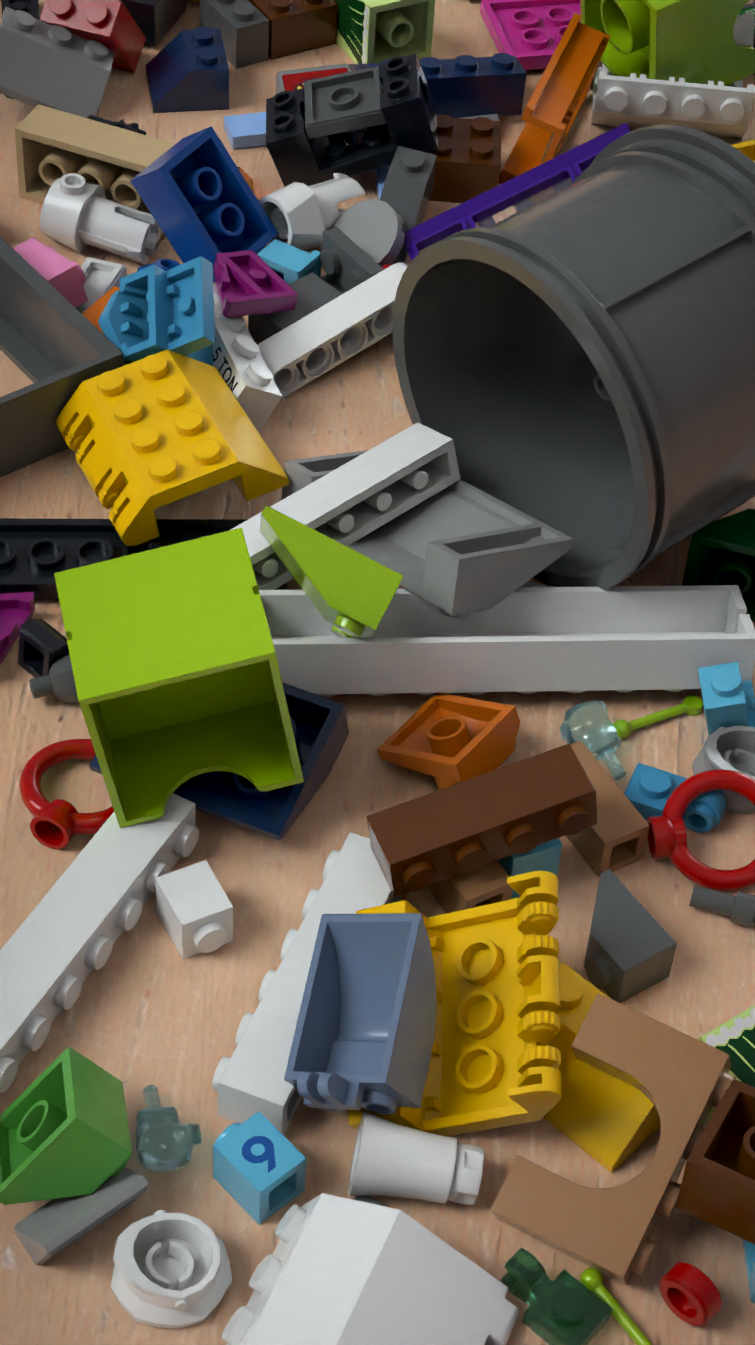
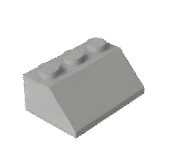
[0,6,114,118]

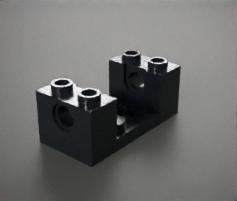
[266,53,439,187]

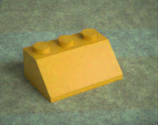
[543,962,660,1173]

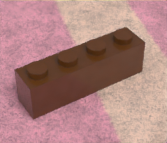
[366,744,597,898]

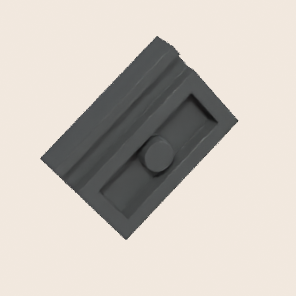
[320,227,384,294]

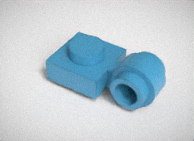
[624,763,727,833]

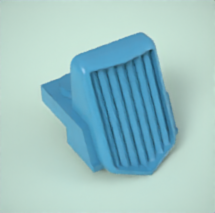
[98,256,215,366]

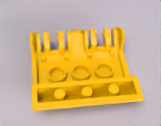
[56,349,289,546]
[349,871,561,1136]

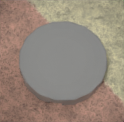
[333,199,405,266]

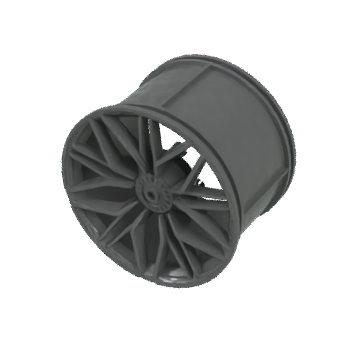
[392,124,755,590]

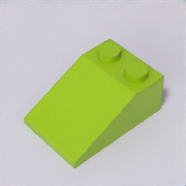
[260,505,404,638]

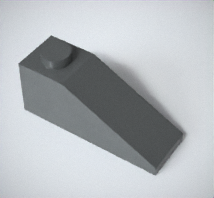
[380,146,437,265]

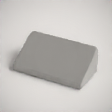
[14,1167,149,1265]

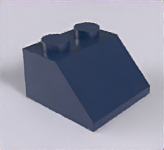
[146,27,229,113]

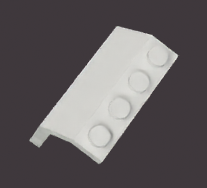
[591,63,755,138]
[222,1193,519,1345]

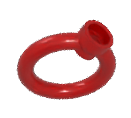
[19,739,114,849]
[647,769,755,891]

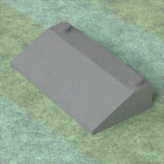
[281,450,574,618]

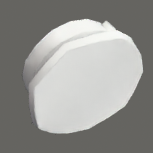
[111,1210,233,1329]

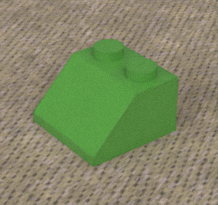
[0,1046,132,1205]

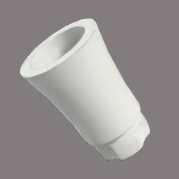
[348,1111,484,1205]

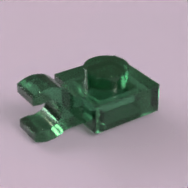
[501,1248,613,1345]

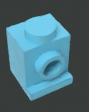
[257,239,321,285]
[698,661,755,735]

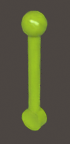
[612,695,703,739]
[580,1268,653,1345]

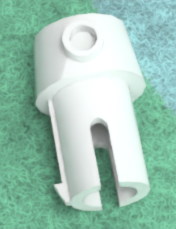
[40,173,162,264]
[258,173,365,252]

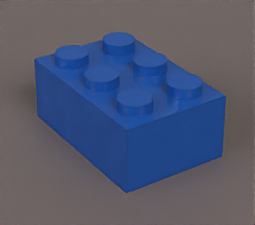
[130,126,279,282]

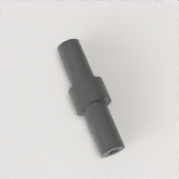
[689,885,755,927]

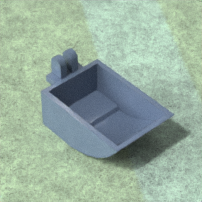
[284,913,437,1114]

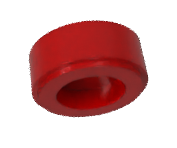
[659,1262,722,1326]

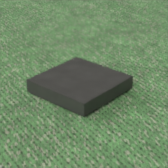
[304,66,386,139]

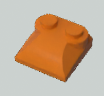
[377,693,521,790]

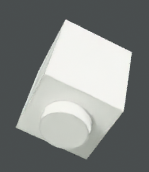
[155,860,233,959]

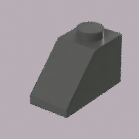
[584,869,677,1003]

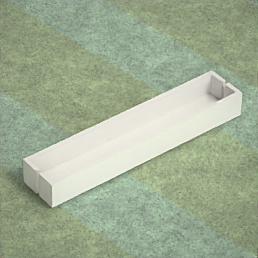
[259,585,755,697]

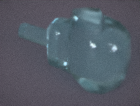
[560,700,626,780]
[135,1085,202,1172]

